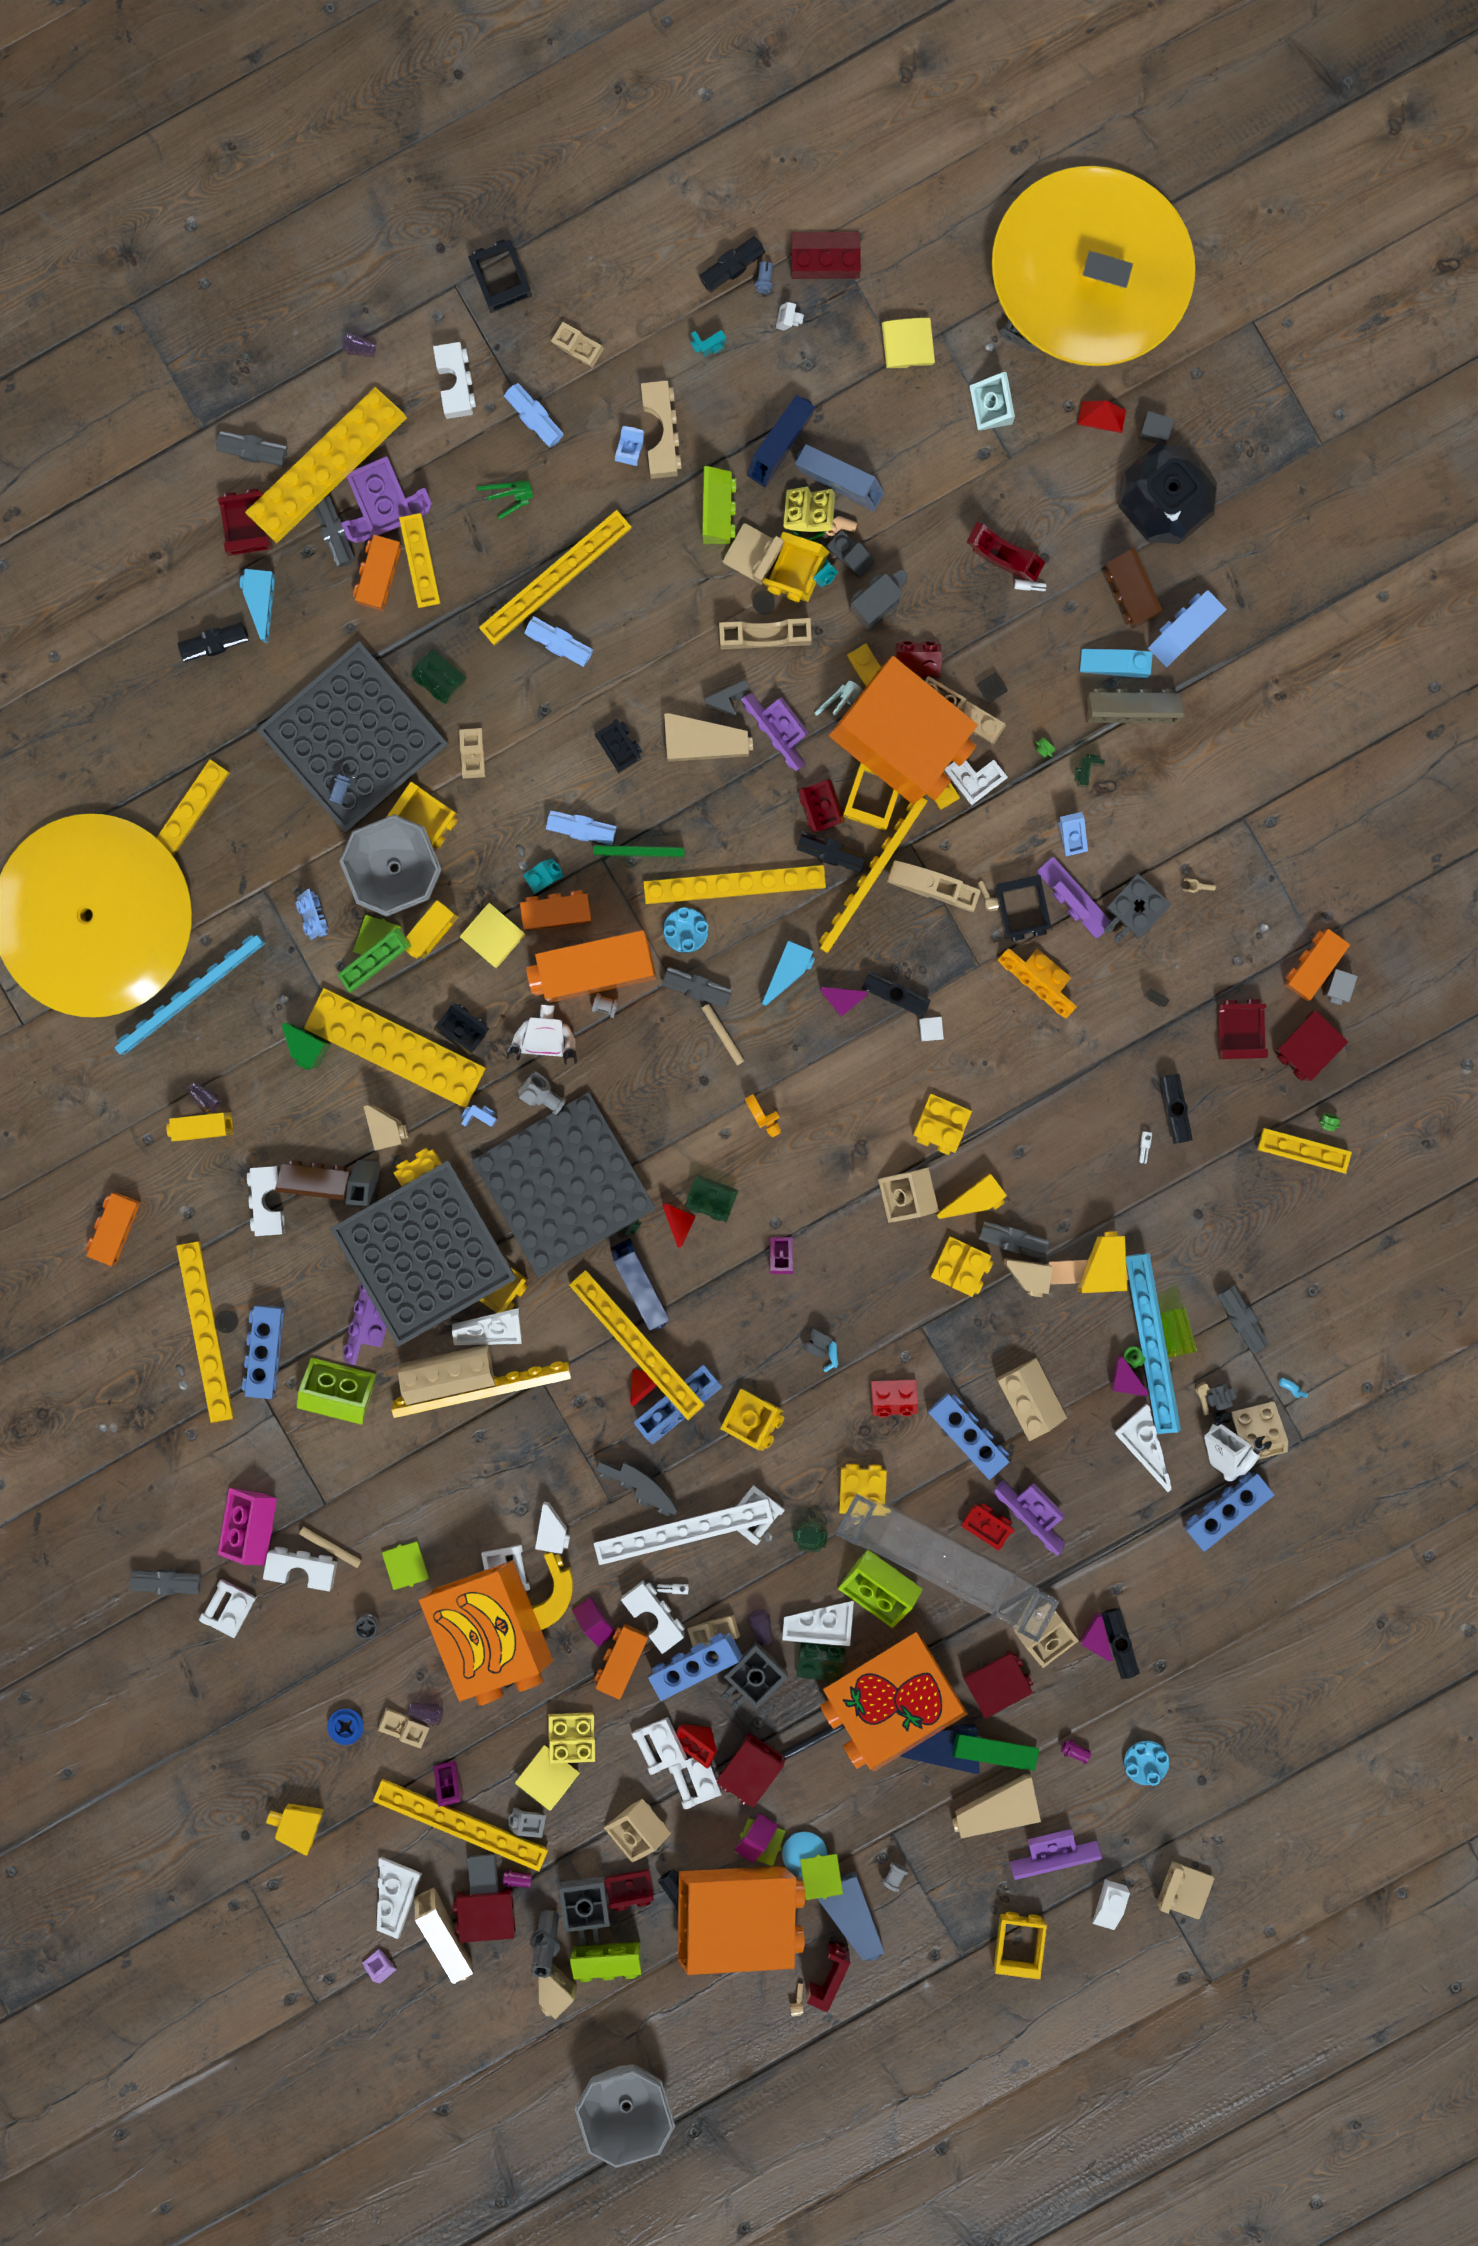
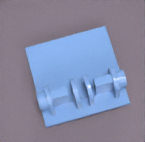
[296,889,329,941]

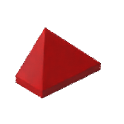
[1077,400,1126,434]
[662,1203,696,1248]
[630,1369,657,1406]
[676,1724,717,1769]

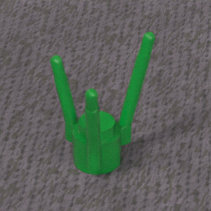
[477,480,534,519]

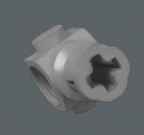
[518,1071,567,1115]

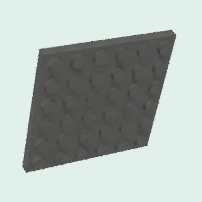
[257,641,449,833]
[472,1092,656,1278]
[330,1160,517,1347]

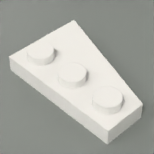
[452,1308,522,1345]
[782,1601,854,1646]
[377,1857,422,1939]

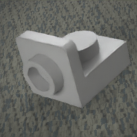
[508,1807,546,1838]

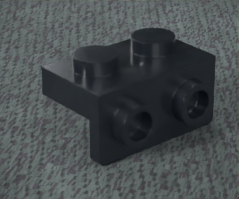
[594,719,642,774]
[434,1002,489,1056]

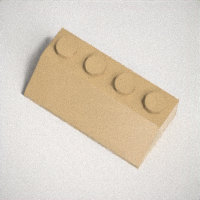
[398,1345,495,1405]

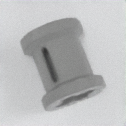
[592,992,619,1018]
[881,1862,909,1892]

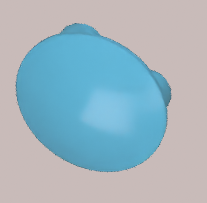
[663,907,708,953]
[1124,1741,1169,1786]
[782,1832,827,1877]

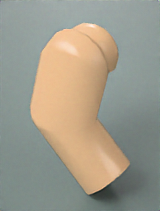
[825,516,858,536]

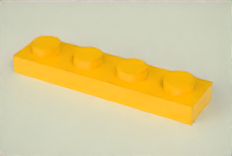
[399,513,441,608]
[1257,1128,1352,1174]

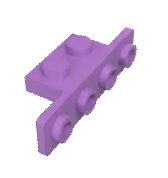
[741,693,809,771]
[1037,857,1111,938]
[343,1282,387,1365]
[994,1480,1065,1556]
[1010,1829,1102,1880]

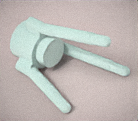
[815,681,863,715]

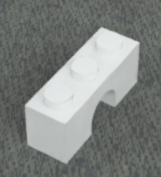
[433,342,476,419]
[247,1166,286,1236]
[263,1547,338,1592]
[621,1580,685,1654]

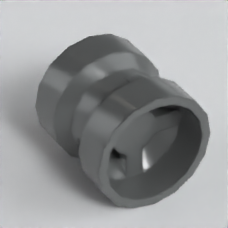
[803,1328,833,1359]
[355,1613,380,1640]

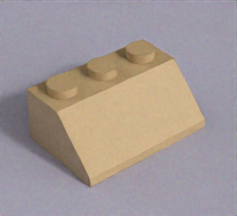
[996,1358,1067,1441]

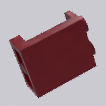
[217,489,273,556]
[1218,999,1268,1060]
[1275,1011,1348,1082]
[962,1650,1034,1719]
[716,1733,786,1808]
[453,1887,516,1943]
[806,1941,850,2013]

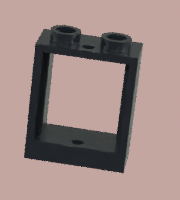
[468,240,532,313]
[995,875,1051,942]

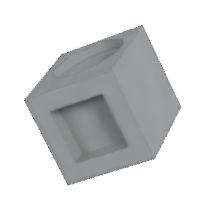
[1323,969,1358,1005]

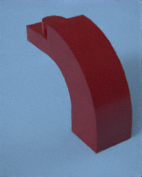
[967,522,1045,582]

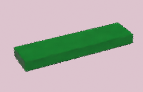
[593,845,685,858]
[952,1733,1039,1771]

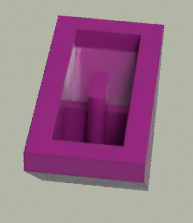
[821,987,867,1017]
[770,1237,793,1274]
[1111,1355,1149,1396]
[572,1597,616,1647]
[1079,1613,1113,1661]
[433,1761,464,1807]
[734,1812,778,1863]

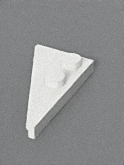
[1114,1404,1171,1492]

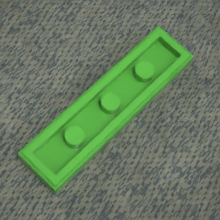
[337,927,411,993]

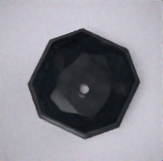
[1118,445,1217,544]

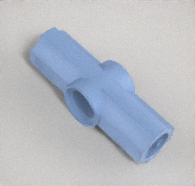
[504,383,564,448]
[524,616,593,667]
[546,810,617,846]

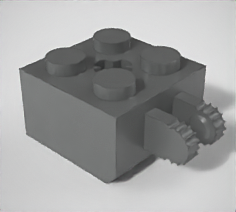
[850,570,908,631]
[1104,874,1172,943]
[721,1641,788,1710]
[559,1876,611,1946]

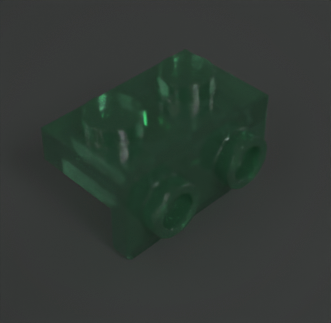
[411,649,467,705]
[685,1174,739,1222]
[796,1642,846,1683]

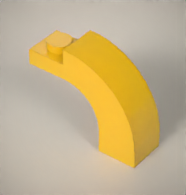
[532,1551,574,1630]

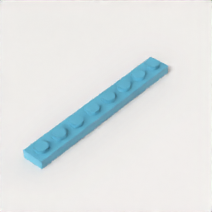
[114,935,266,1055]
[1126,1253,1181,1434]

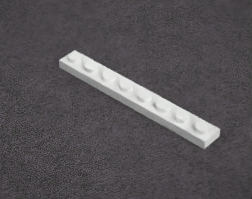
[594,1498,774,1565]

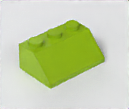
[703,466,736,544]
[297,1358,376,1425]
[838,1550,923,1628]
[570,1941,642,1982]

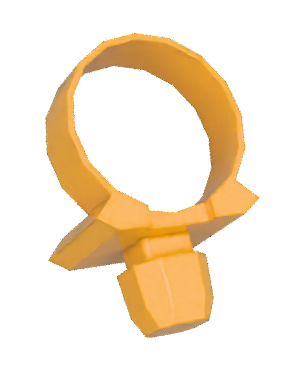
[744,1094,780,1137]

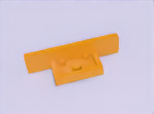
[998,948,1077,1018]

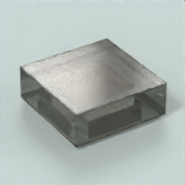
[976,672,1008,704]
[1144,988,1170,1008]

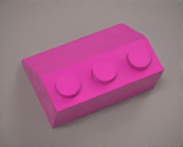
[218,1488,277,1565]

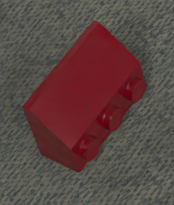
[792,232,861,279]

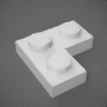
[944,760,1008,806]

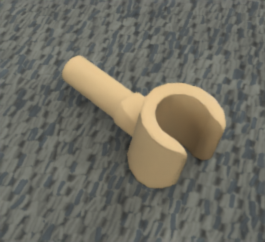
[1182,878,1216,893]
[978,881,999,911]
[1195,1382,1211,1415]
[790,1983,803,2017]

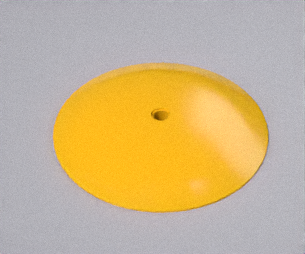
[992,166,1195,366]
[0,814,192,1017]

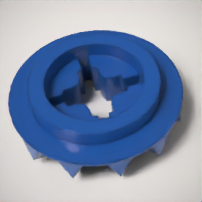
[327,1708,364,1745]

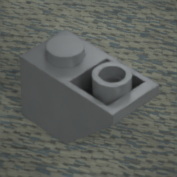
[346,1160,380,1206]

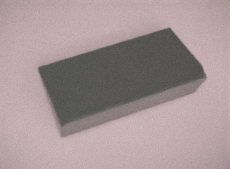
[1082,250,1133,288]
[467,1853,499,1894]

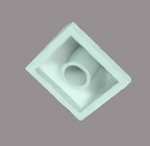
[970,372,1015,430]

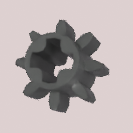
[1207,1383,1237,1410]

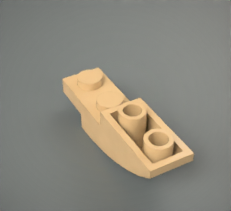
[925,676,1006,745]
[887,860,981,912]

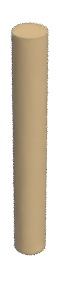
[702,1004,744,1066]
[299,1527,362,1568]

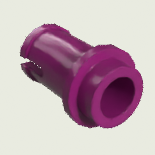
[1061,1740,1092,1764]
[503,1869,532,1889]

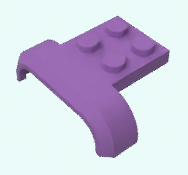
[341,456,432,543]

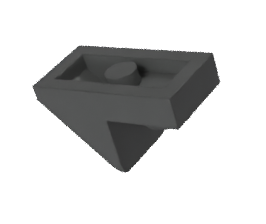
[826,530,875,578]
[704,680,749,717]

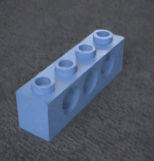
[242,1305,285,1399]
[634,1365,722,1444]
[927,1393,1009,1480]
[1184,1471,1274,1552]
[648,1632,743,1701]

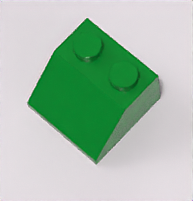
[282,1022,331,1070]

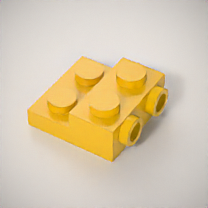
[913,1094,972,1155]
[394,1148,443,1187]
[930,1236,993,1297]
[720,1389,784,1451]
[839,1464,887,1515]

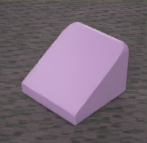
[362,1949,396,1983]

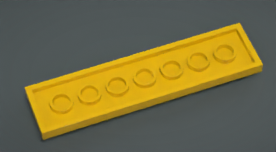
[245,387,407,544]
[304,988,486,1108]

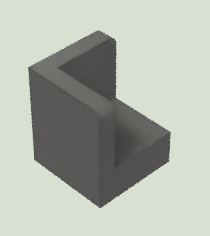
[1139,411,1174,445]

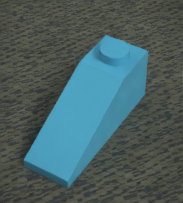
[240,569,276,643]
[1080,649,1153,679]
[762,941,815,1006]

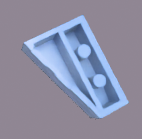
[1148,590,1227,667]

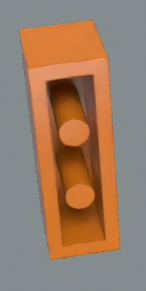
[353,535,402,611]
[520,890,592,931]
[1285,929,1350,1001]
[86,1192,141,1266]
[593,1623,649,1700]

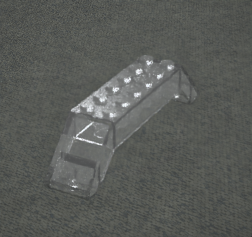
[835,1493,1059,1642]

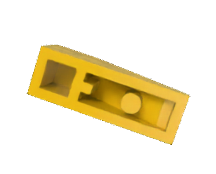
[935,1174,1007,1219]

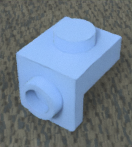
[615,426,644,466]
[461,1105,498,1127]

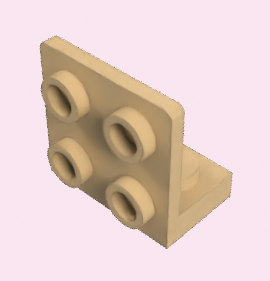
[723,523,784,585]
[1232,1402,1288,1460]
[1156,1861,1214,1919]

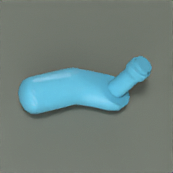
[823,1341,838,1372]
[1279,1378,1308,1398]

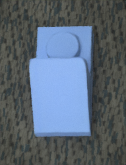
[1058,812,1088,856]

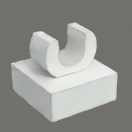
[776,302,804,331]

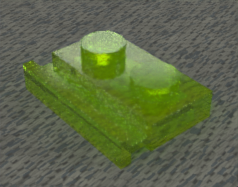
[1160,1307,1197,1358]

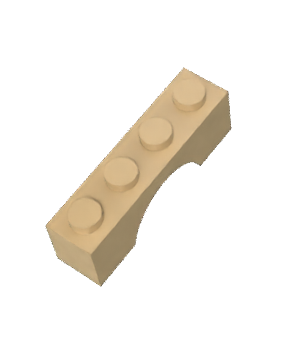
[641,381,682,479]
[719,618,812,650]

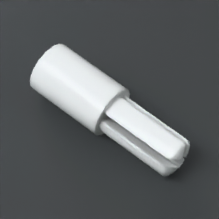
[1014,579,1047,591]
[1139,1131,1152,1164]
[657,1584,689,1594]

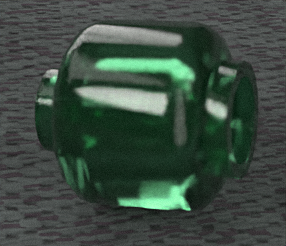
[793,1522,828,1553]

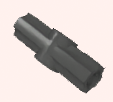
[216,431,288,467]
[313,496,356,568]
[662,967,732,1008]
[978,1221,1049,1259]
[1217,1285,1269,1354]
[130,1569,202,1595]
[530,1910,560,1978]

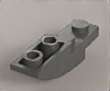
[596,1460,678,1516]

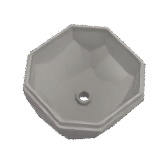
[339,814,442,916]
[575,2064,675,2168]

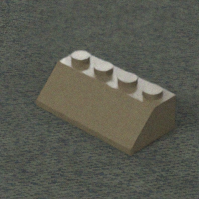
[1087,689,1184,723]

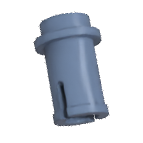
[755,262,773,293]
[328,774,351,805]

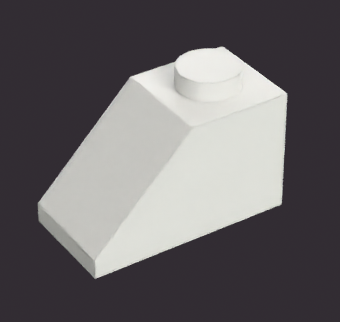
[535,1501,570,1554]
[1092,1879,1130,1930]

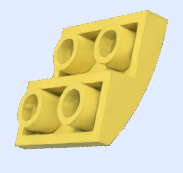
[882,318,935,368]
[783,487,835,532]
[460,903,526,968]
[548,1712,595,1764]
[515,1745,580,1811]

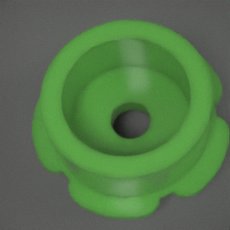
[1035,737,1056,758]
[1319,1113,1341,1131]
[1124,1346,1146,1368]

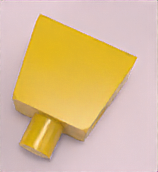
[266,1804,324,1856]

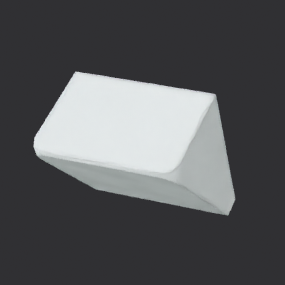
[919,1017,944,1042]

